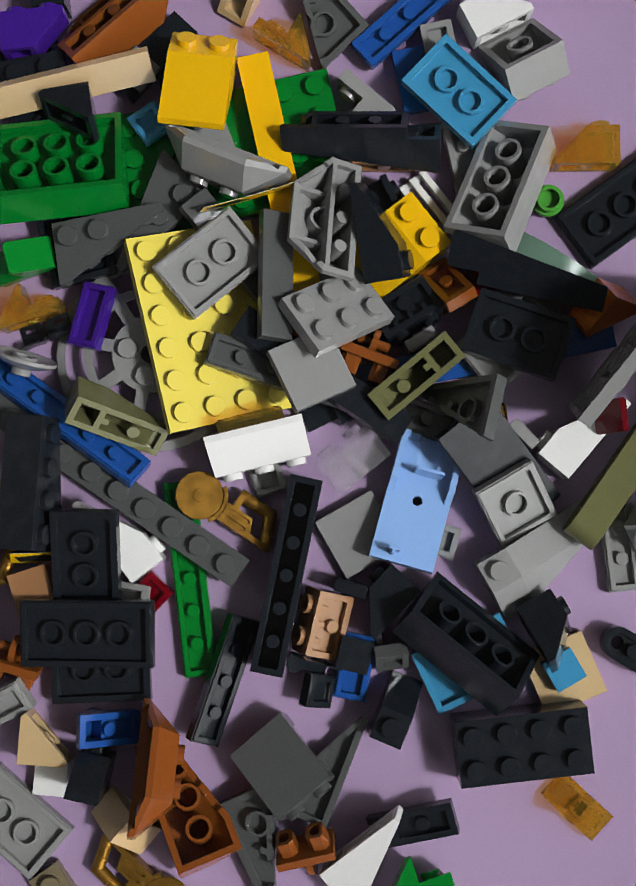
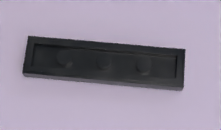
[186,612,260,747]

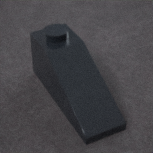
[349,183,414,284]

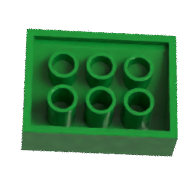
[0,112,129,225]

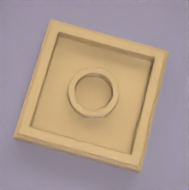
[529,629,607,704]

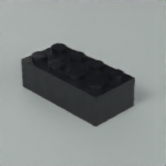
[450,700,595,789]

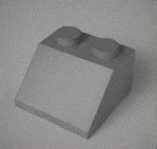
[477,18,570,102]

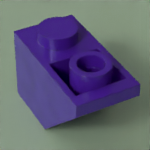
[0,2,69,60]

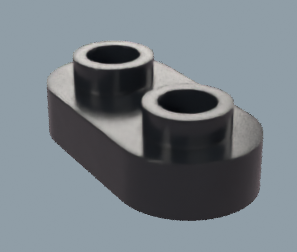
[600,625,636,672]

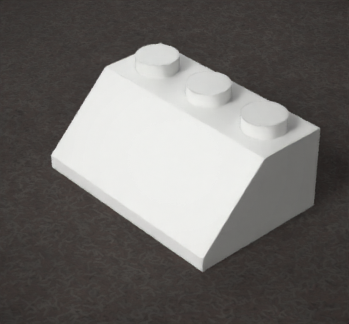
[203,414,311,483]

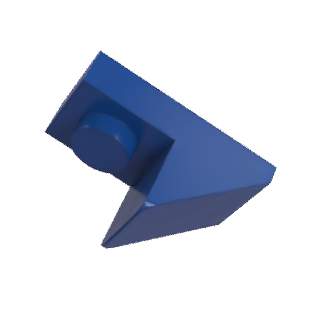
[76,707,140,749]

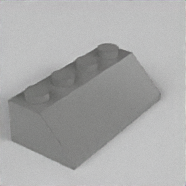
[444,120,557,252]

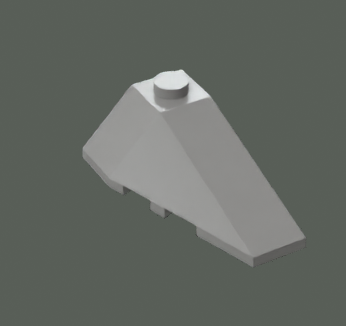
[472,498,583,620]

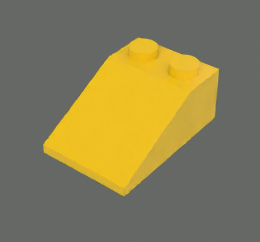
[157,31,238,130]
[355,192,451,299]

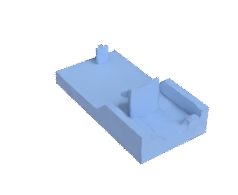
[368,429,460,574]

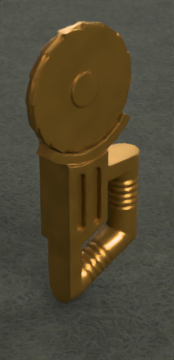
[175,471,277,554]
[90,834,185,886]

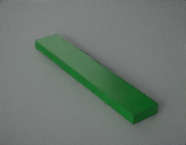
[163,482,215,678]

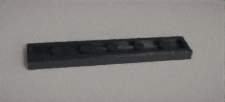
[230,306,414,445]

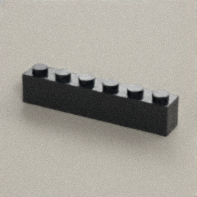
[250,474,323,678]

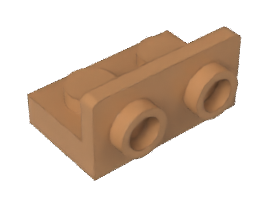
[291,586,354,661]

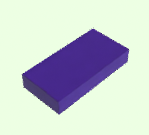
[66,281,118,352]

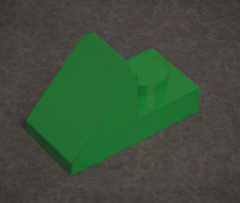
[0,236,58,287]
[392,856,455,886]

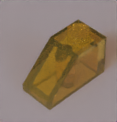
[550,120,621,172]

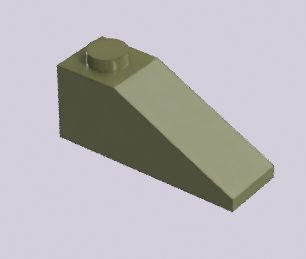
[367,331,466,420]
[64,376,168,456]

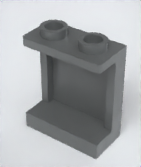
[230,713,335,821]

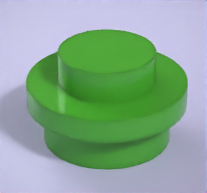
[533,185,564,217]

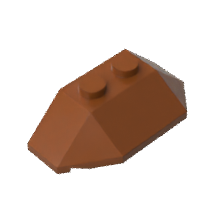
[57,0,168,63]
[127,698,185,840]

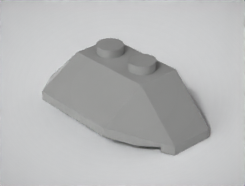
[164,124,292,200]
[287,157,362,282]

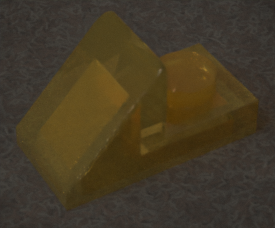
[252,13,311,72]
[0,283,68,334]
[541,776,614,841]

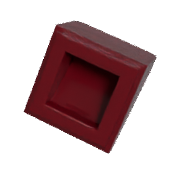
[595,397,629,435]

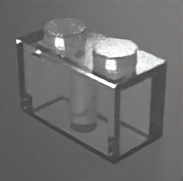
[315,423,391,495]

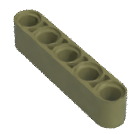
[563,422,636,550]

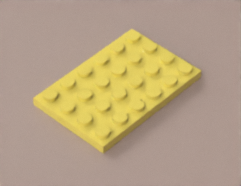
[123,220,292,434]

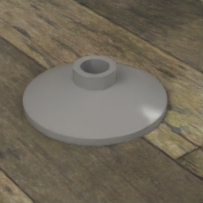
[0,346,58,377]

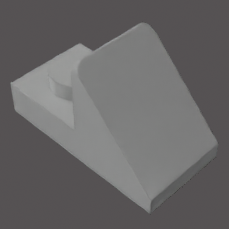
[337,68,396,111]

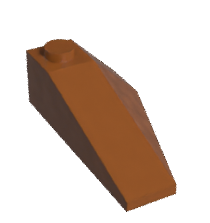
[134,745,242,878]

